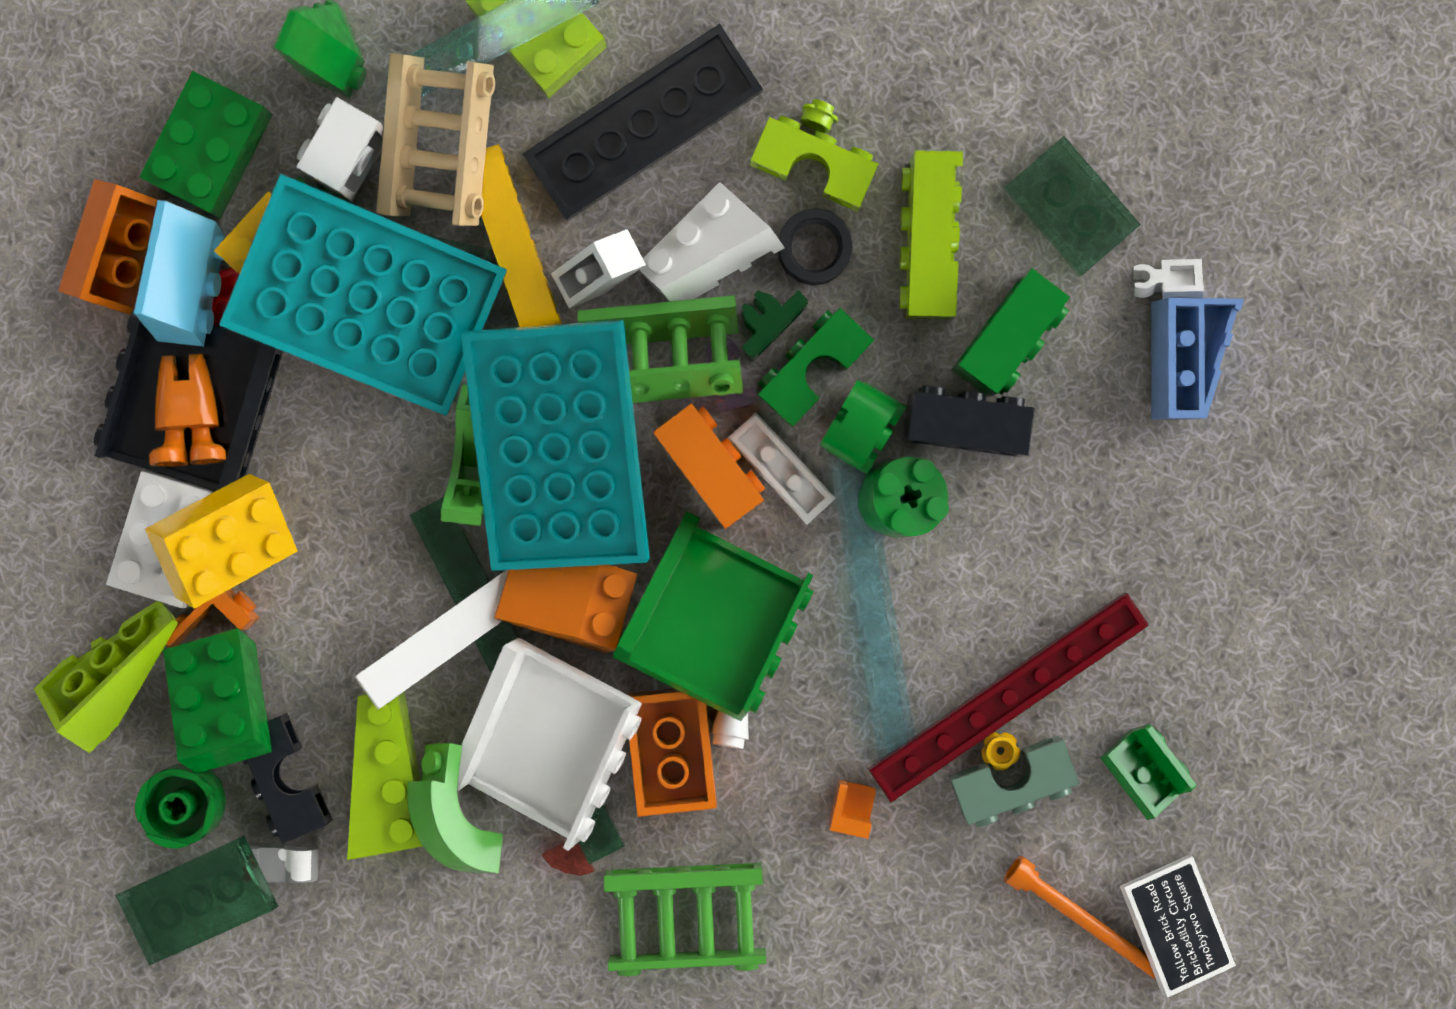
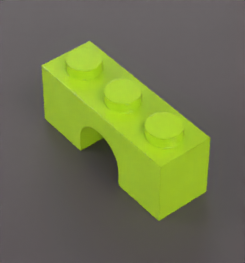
[750,116,878,212]

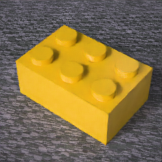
[145,474,298,609]

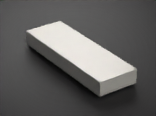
[728,412,836,525]

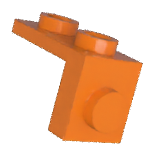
[166,589,260,648]

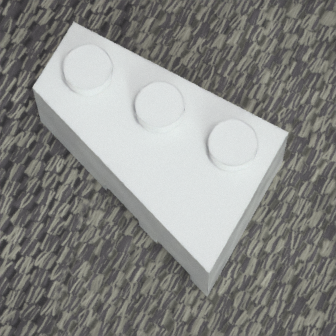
[639,182,785,302]

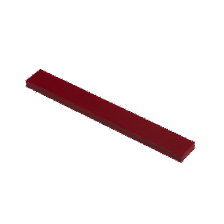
[867,593,1149,803]

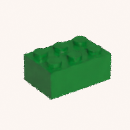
[139,71,273,219]
[951,268,1070,398]
[163,628,272,773]

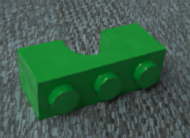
[758,308,874,428]

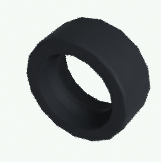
[778,208,853,286]

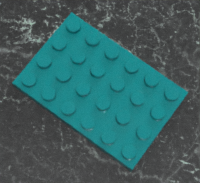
[219,174,507,416]
[461,320,650,571]

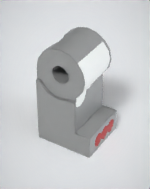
[241,843,319,885]

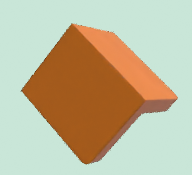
[828,779,876,839]

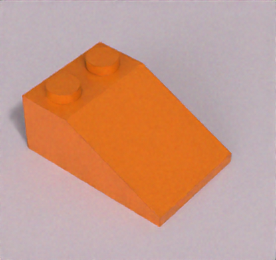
[494,565,638,654]

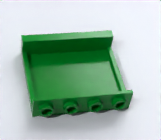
[613,511,814,721]

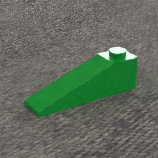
[273,0,367,98]

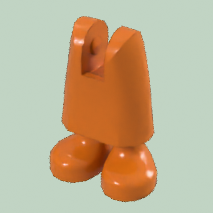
[149,354,226,467]

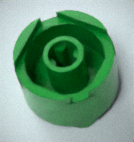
[819,379,907,475]
[858,457,949,538]
[135,763,226,849]

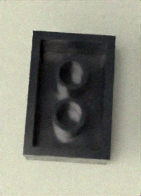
[902,385,1035,457]

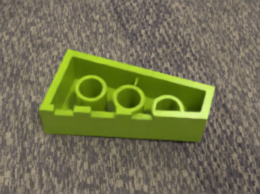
[899,150,964,320]
[347,691,423,860]

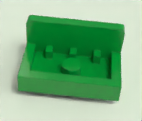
[1100,724,1197,820]

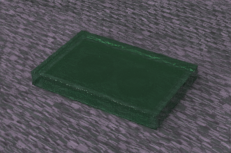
[1003,136,1141,277]

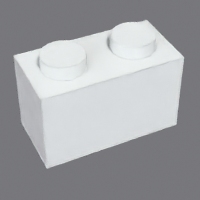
[551,230,646,309]

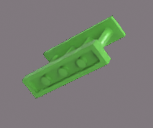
[578,295,743,403]
[604,862,766,976]

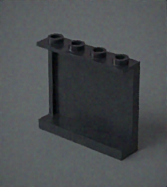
[93,311,284,491]

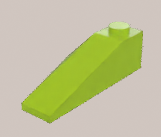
[34,601,178,753]

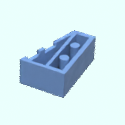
[1151,298,1244,420]

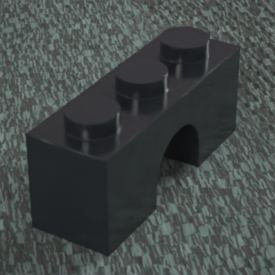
[241,713,333,844]

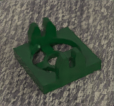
[741,290,808,362]

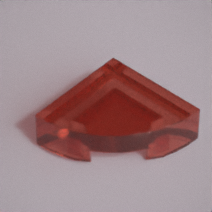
[542,841,595,876]

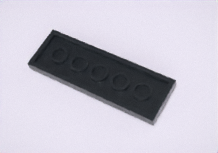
[523,23,763,221]

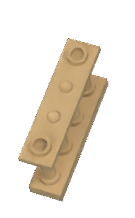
[376,53,495,226]

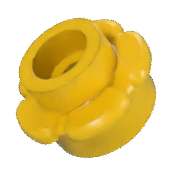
[981,732,1020,771]

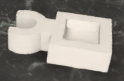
[1133,259,1204,299]

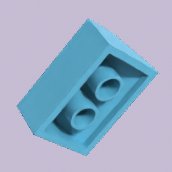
[134,200,226,346]

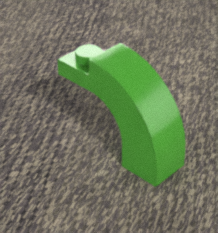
[441,384,484,526]
[407,743,503,874]

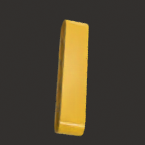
[481,143,562,327]

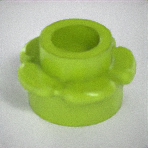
[800,99,838,133]

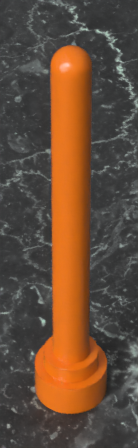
[1004,856,1156,979]

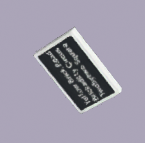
[1120,855,1236,998]

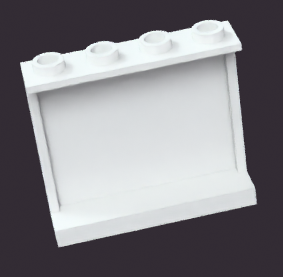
[457,637,642,850]

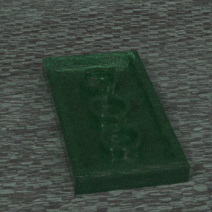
[115,835,279,966]

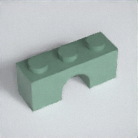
[948,735,1080,827]

